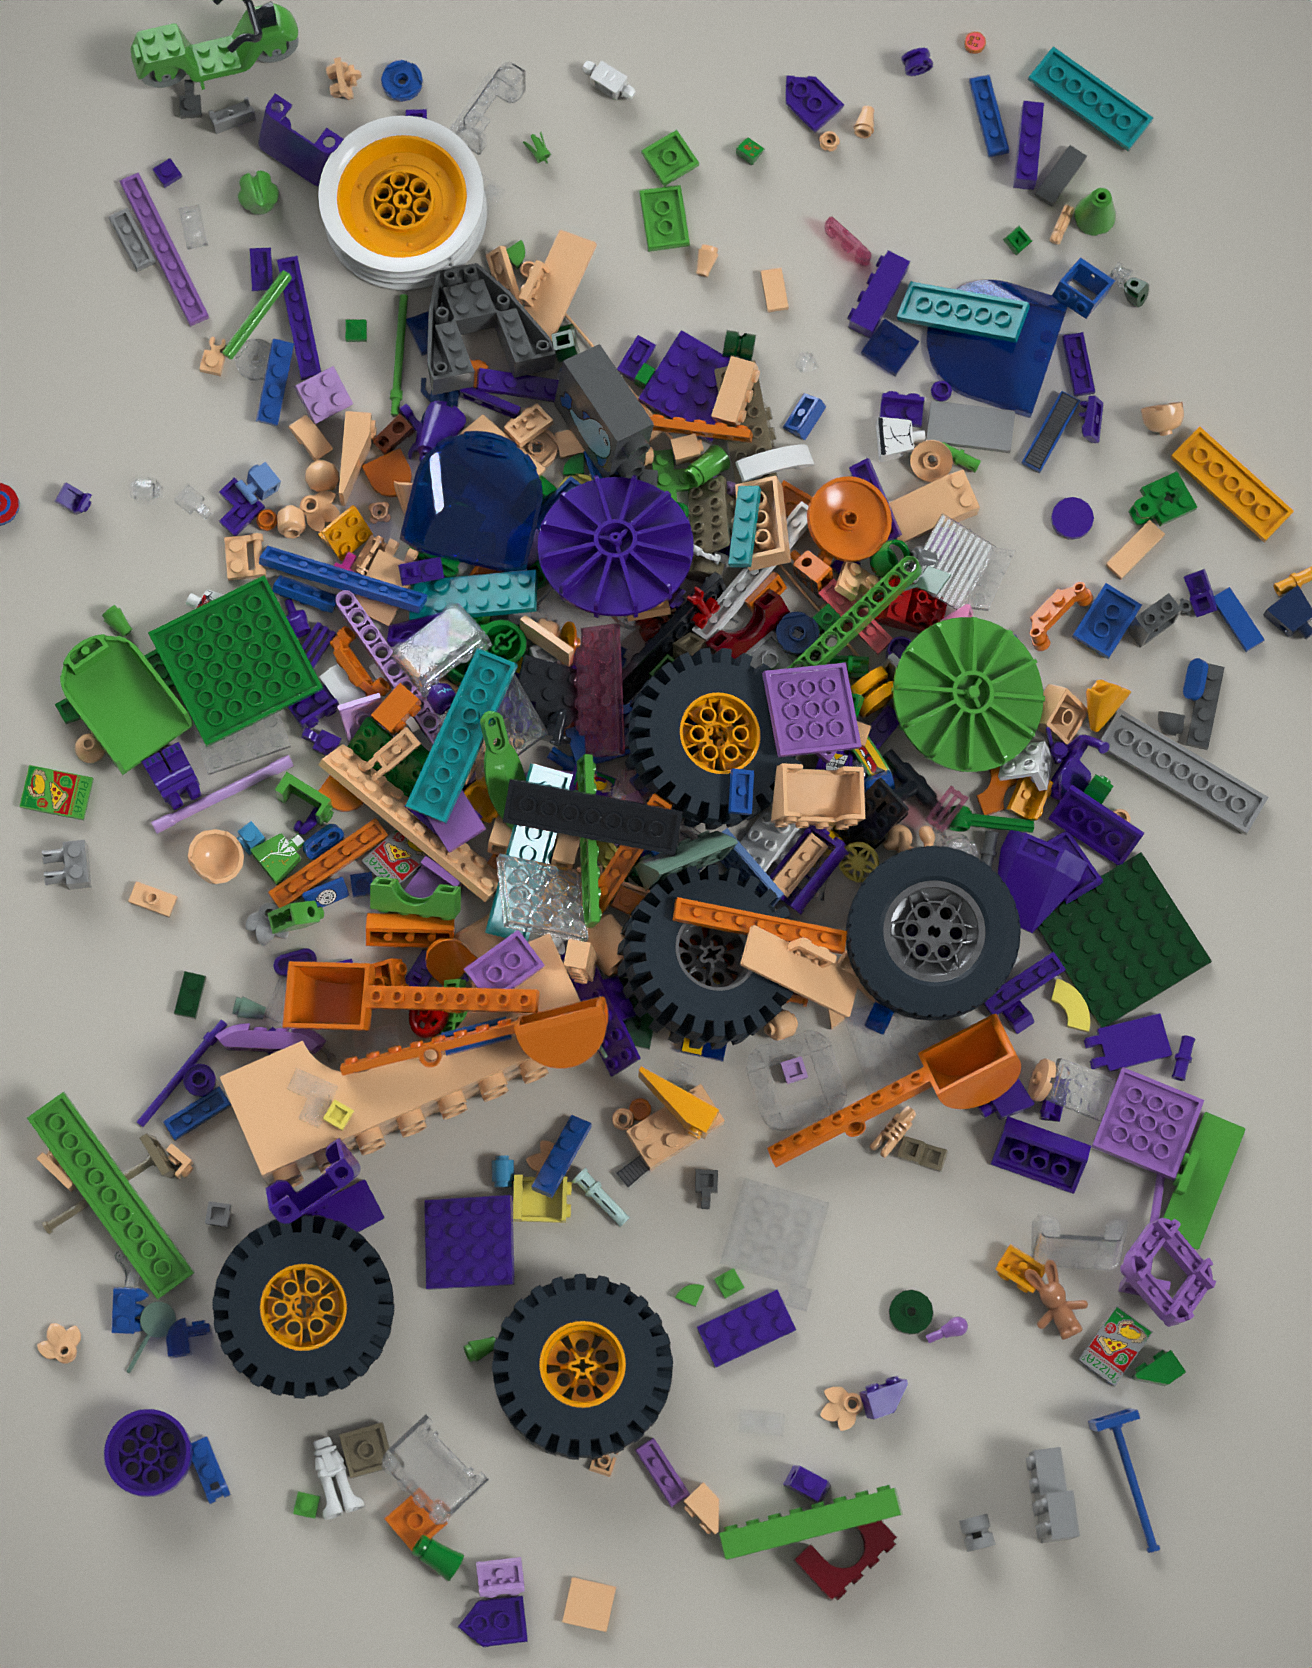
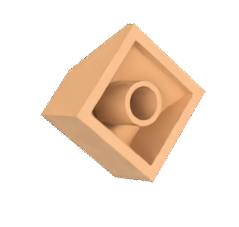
[1037,684,1088,745]

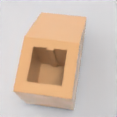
[683,1482,719,1535]

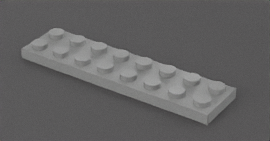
[1101,709,1269,835]

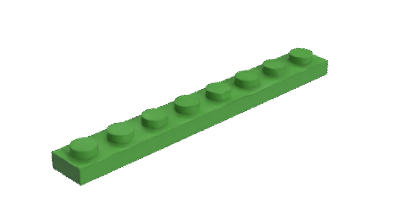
[577,754,602,928]

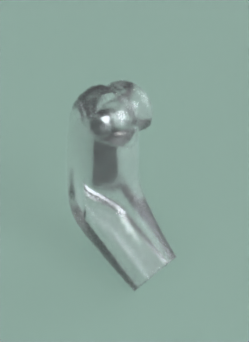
[114,1250,140,1288]

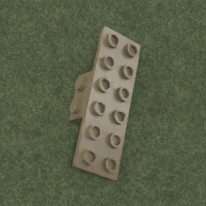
[714,360,778,484]

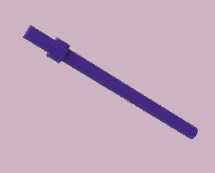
[137,1019,228,1127]

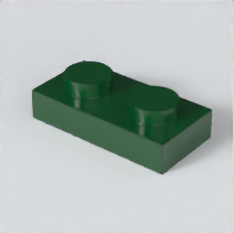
[174,971,207,1019]

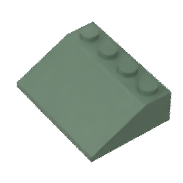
[635,830,738,891]

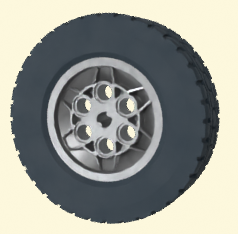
[846,846,1021,1021]

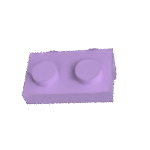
[476,1557,525,1598]

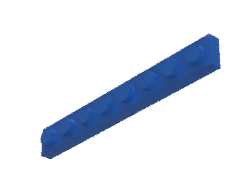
[259,546,427,614]

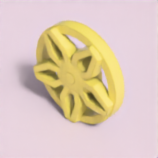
[839,842,879,883]

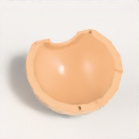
[188,829,244,884]

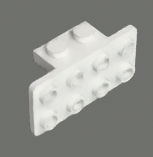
[740,804,804,872]

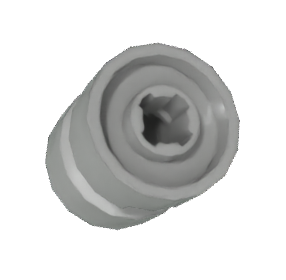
[959,1514,995,1552]

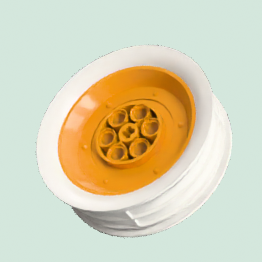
[318,116,487,290]

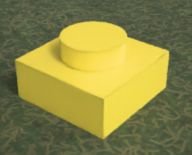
[323,1099,354,1131]

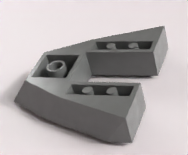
[427,263,556,395]

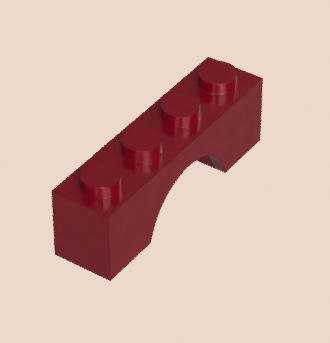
[706,588,790,659]

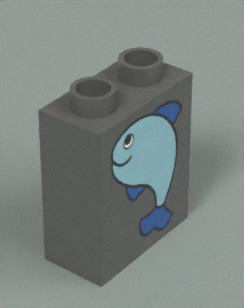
[554,344,654,478]

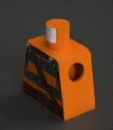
[790,550,833,599]

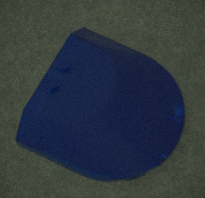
[926,280,1067,418]
[400,431,543,572]

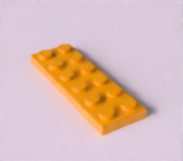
[1170,426,1294,543]

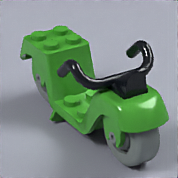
[130,0,299,90]

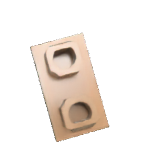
[326,57,362,100]

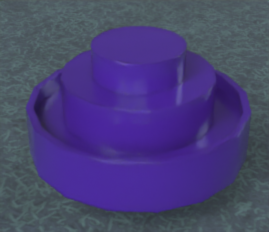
[183,1064,216,1097]

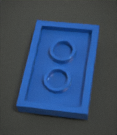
[1072,583,1142,659]

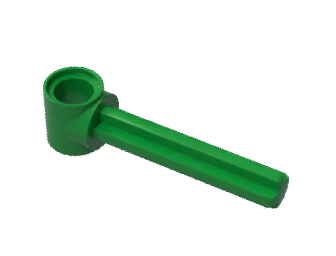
[949,805,1035,833]

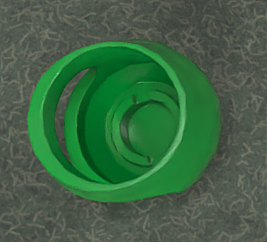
[870,540,911,578]

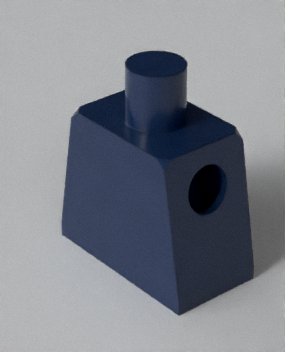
[1263,585,1312,640]

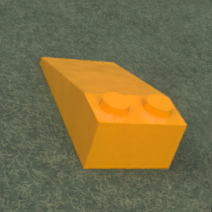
[638,1066,719,1140]

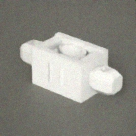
[582,60,636,100]

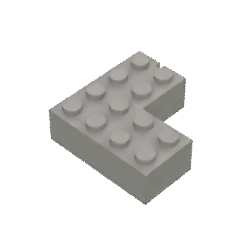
[1026,1447,1080,1543]

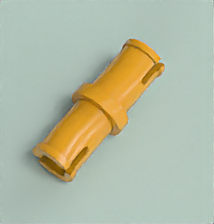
[1273,566,1312,596]

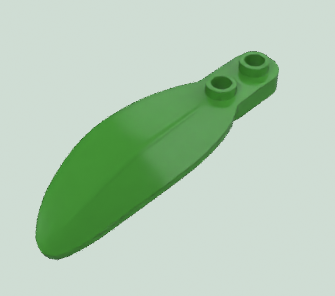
[480,711,526,830]

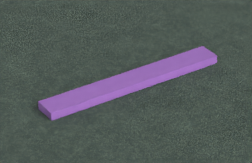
[120,172,209,327]

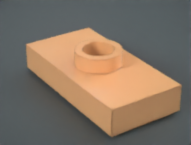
[128,881,178,918]

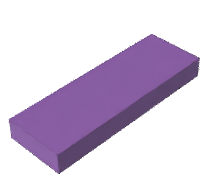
[635,1437,690,1507]

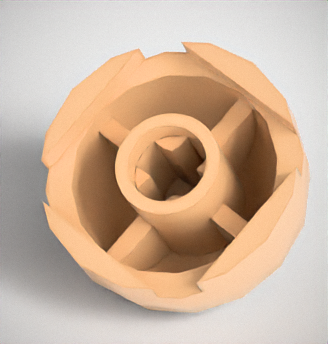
[1141,402,1184,436]

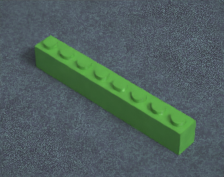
[719,1485,903,1560]

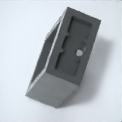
[1128,593,1182,648]

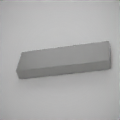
[109,208,156,272]

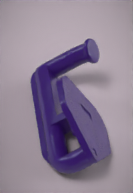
[1051,734,1110,801]

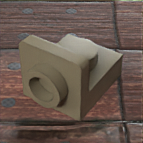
[673,632,706,660]

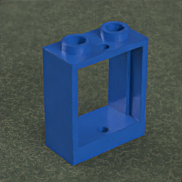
[1051,257,1115,319]

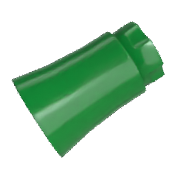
[412,1535,464,1582]

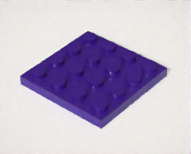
[638,330,730,444]
[424,1195,515,1290]

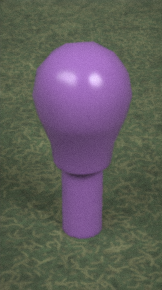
[926,1316,968,1343]

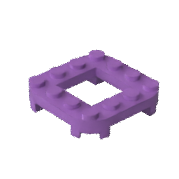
[1120,1218,1216,1327]

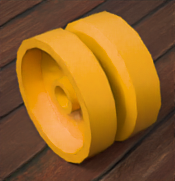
[850,666,894,718]

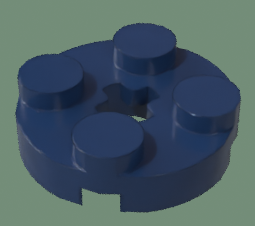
[776,612,819,655]

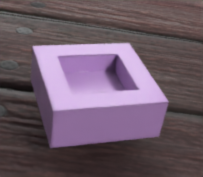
[780,1056,808,1085]

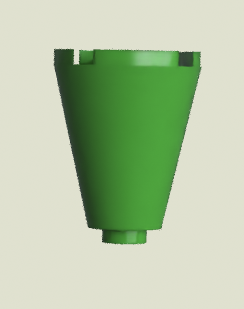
[1074,188,1116,236]

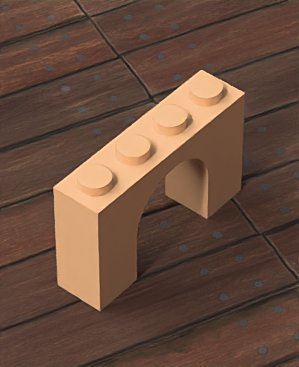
[487,816,580,875]

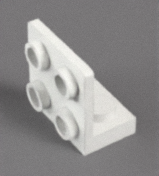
[998,741,1053,791]

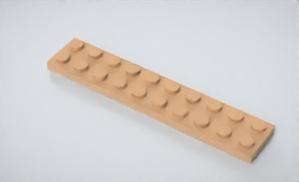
[318,744,501,902]

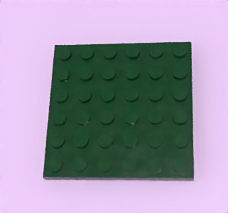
[1037,852,1212,1028]

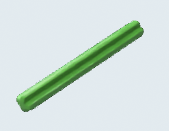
[223,271,292,359]

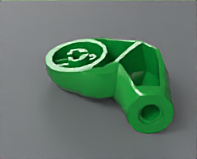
[426,620,526,686]

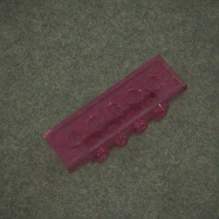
[573,623,625,758]

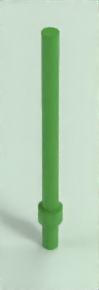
[390,294,408,417]

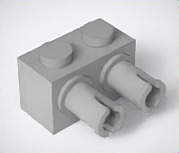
[42,840,92,890]

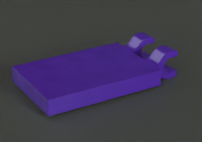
[1083,1013,1172,1072]

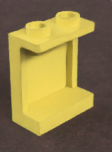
[513,1175,572,1223]

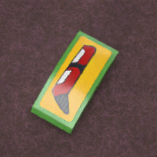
[850,737,891,778]

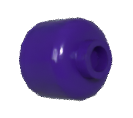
[427,683,456,715]

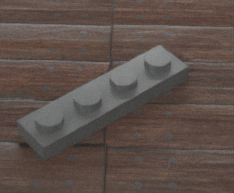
[1186,663,1225,750]

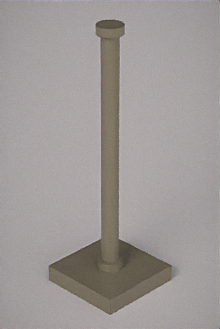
[42,1133,177,1234]

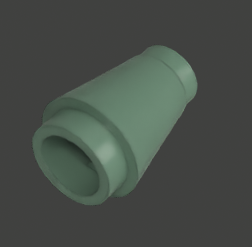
[232,996,266,1020]

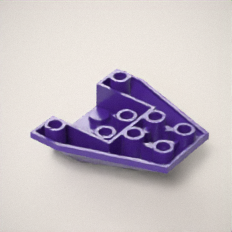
[997,830,1088,933]

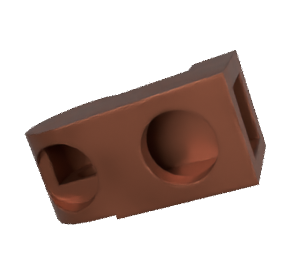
[373,414,415,455]

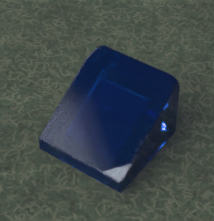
[864,1002,894,1035]

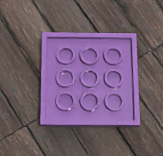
[762,663,862,758]
[1091,1067,1204,1181]

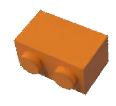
[371,683,422,735]

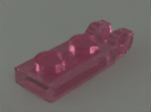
[824,216,872,267]

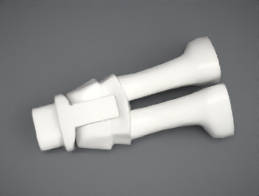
[313,1437,365,1520]

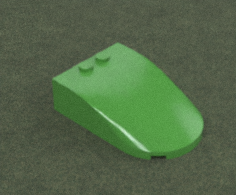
[60,634,194,775]

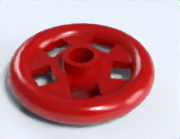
[408,1010,450,1038]

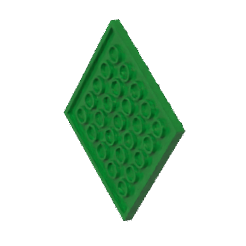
[148,575,323,747]

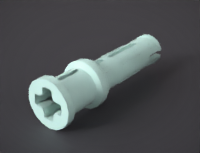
[572,1168,630,1227]

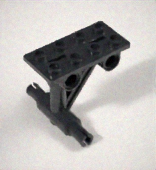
[833,749,950,855]

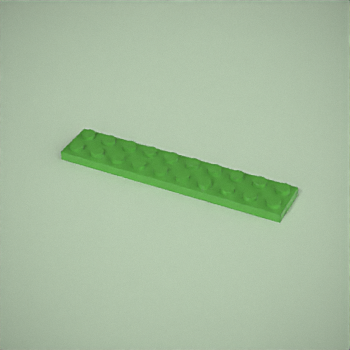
[27,1092,195,1300]

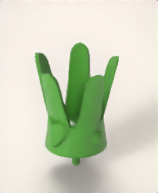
[523,132,551,164]

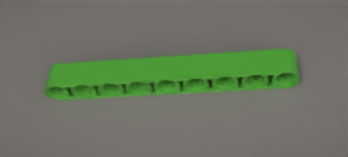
[787,556,922,669]

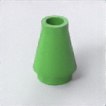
[102,605,133,637]
[463,1336,496,1363]

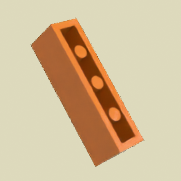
[366,913,455,947]

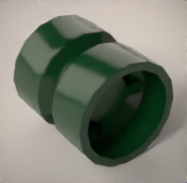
[722,330,756,361]

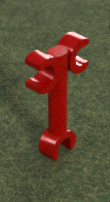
[687,587,721,630]

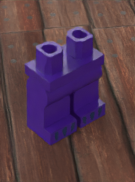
[141,742,202,810]

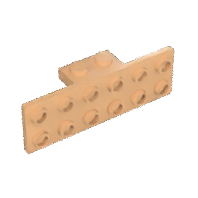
[519,230,597,342]
[741,925,859,1018]

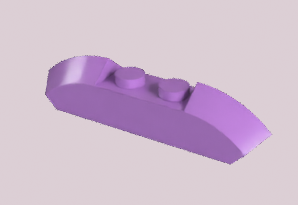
[215,1023,326,1054]

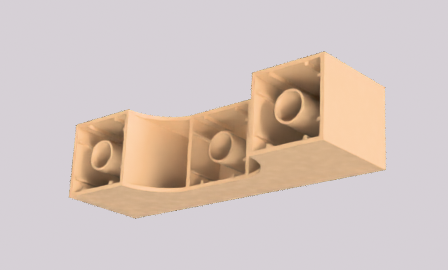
[220,933,580,1188]

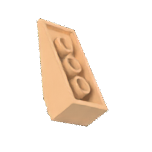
[339,411,377,506]
[889,469,980,543]

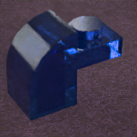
[166,1318,212,1359]

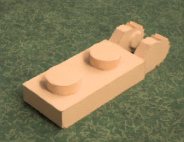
[363,727,421,782]

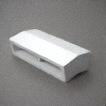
[319,664,366,705]

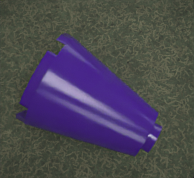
[418,401,466,460]

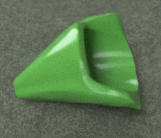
[238,171,279,215]

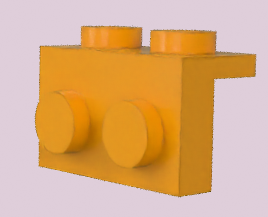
[1006,776,1053,821]
[995,1244,1045,1293]

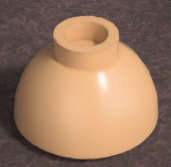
[75,733,105,763]

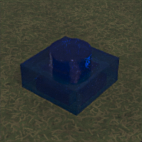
[350,872,373,898]

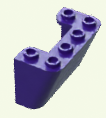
[258,93,344,187]
[265,1137,361,1224]

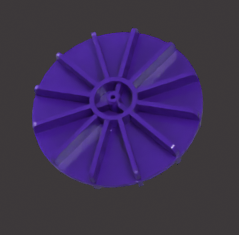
[538,475,694,618]

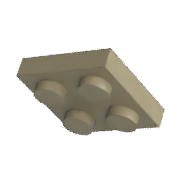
[339,1422,395,1479]

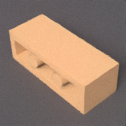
[711,356,760,427]

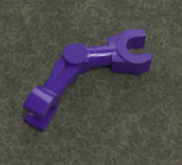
[400,403,424,462]

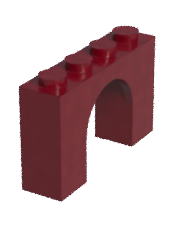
[793,1520,897,1601]

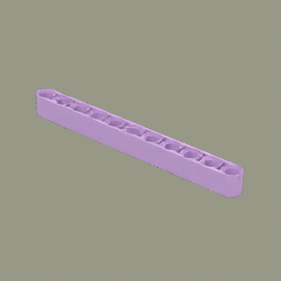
[336,590,476,788]

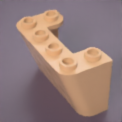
[771,763,865,830]

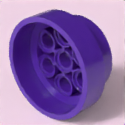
[104,1409,193,1497]

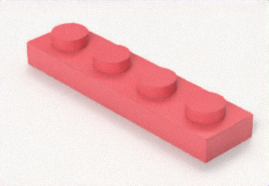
[818,578,893,655]

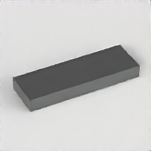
[1035,145,1087,206]

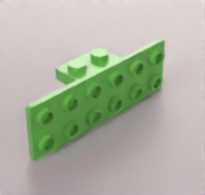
[1163,1112,1246,1250]

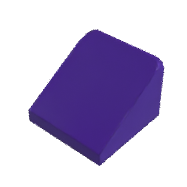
[1002,1001,1034,1034]

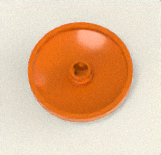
[807,476,892,562]

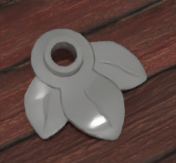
[245,903,289,946]

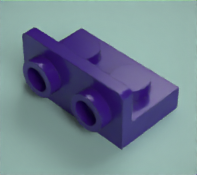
[880,391,925,428]
[288,684,339,730]

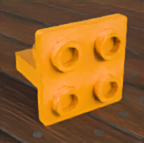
[318,505,373,561]

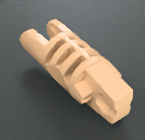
[869,1106,916,1158]

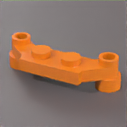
[1030,582,1093,651]
[330,626,391,697]

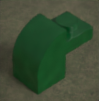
[551,323,580,363]

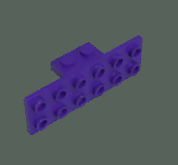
[560,941,641,1077]
[303,1180,385,1232]

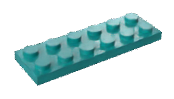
[1028,46,1154,151]
[897,281,1030,343]
[409,570,538,620]

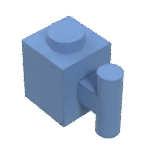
[235,462,281,505]

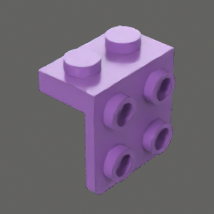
[405,856,462,898]

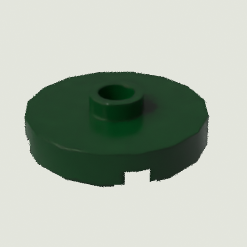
[888,1290,933,1335]

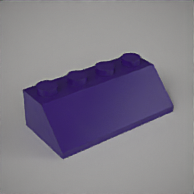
[991,1116,1091,1194]

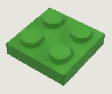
[641,130,699,186]

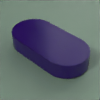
[273,948,317,977]

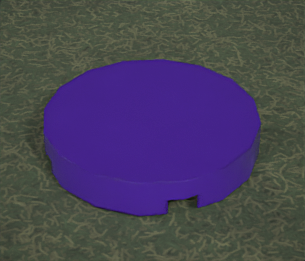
[1051,497,1094,540]

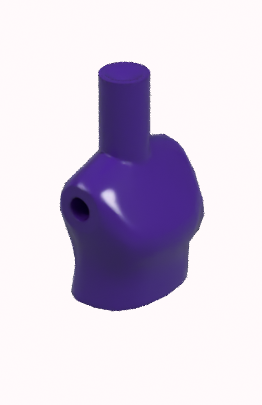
[284,599,312,638]

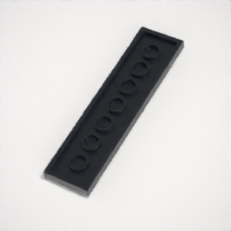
[599,571,726,710]
[503,778,683,855]

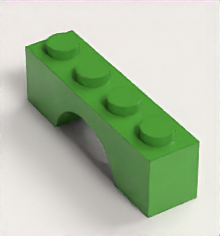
[370,876,461,920]

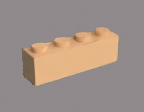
[563,939,598,984]

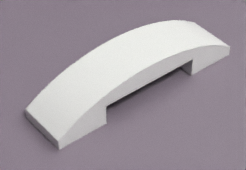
[735,445,814,482]

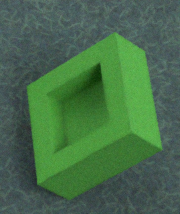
[714,1268,745,1299]
[293,1492,320,1519]

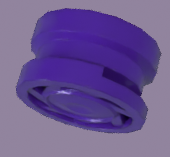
[901,48,934,76]

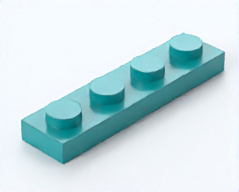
[728,486,761,567]

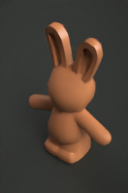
[1025,1259,1088,1340]

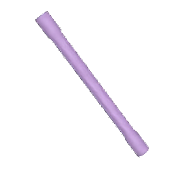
[151,755,294,834]

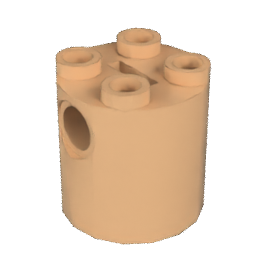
[578,914,625,977]

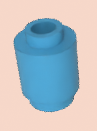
[492,1156,514,1188]

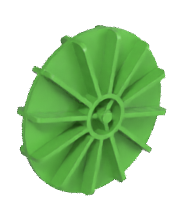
[891,617,1045,772]

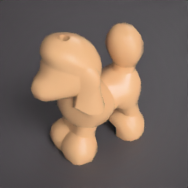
[883,824,935,853]

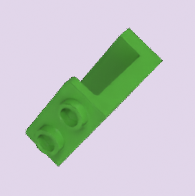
[275,772,334,826]

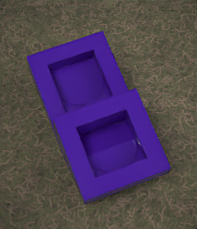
[1184,568,1217,618]

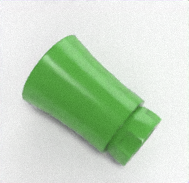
[683,445,730,488]

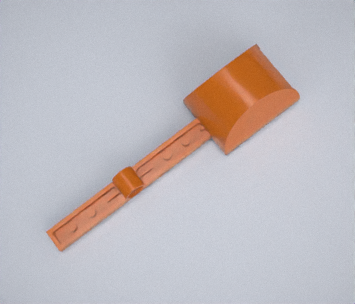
[282,961,540,1031]
[340,996,608,1076]
[767,1014,1021,1167]

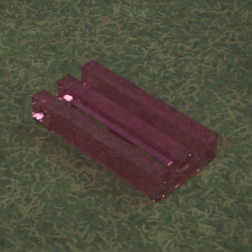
[925,786,968,833]

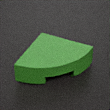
[506,240,525,270]
[675,1284,705,1307]

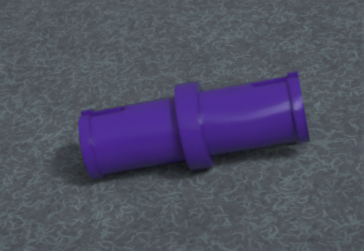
[1171,1035,1196,1081]

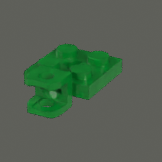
[1128,471,1198,526]

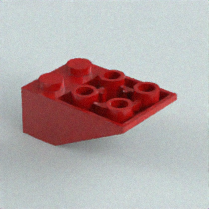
[874,578,949,634]

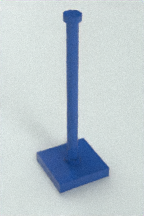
[1088,1408,1160,1553]

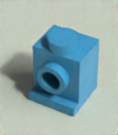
[237,821,266,856]

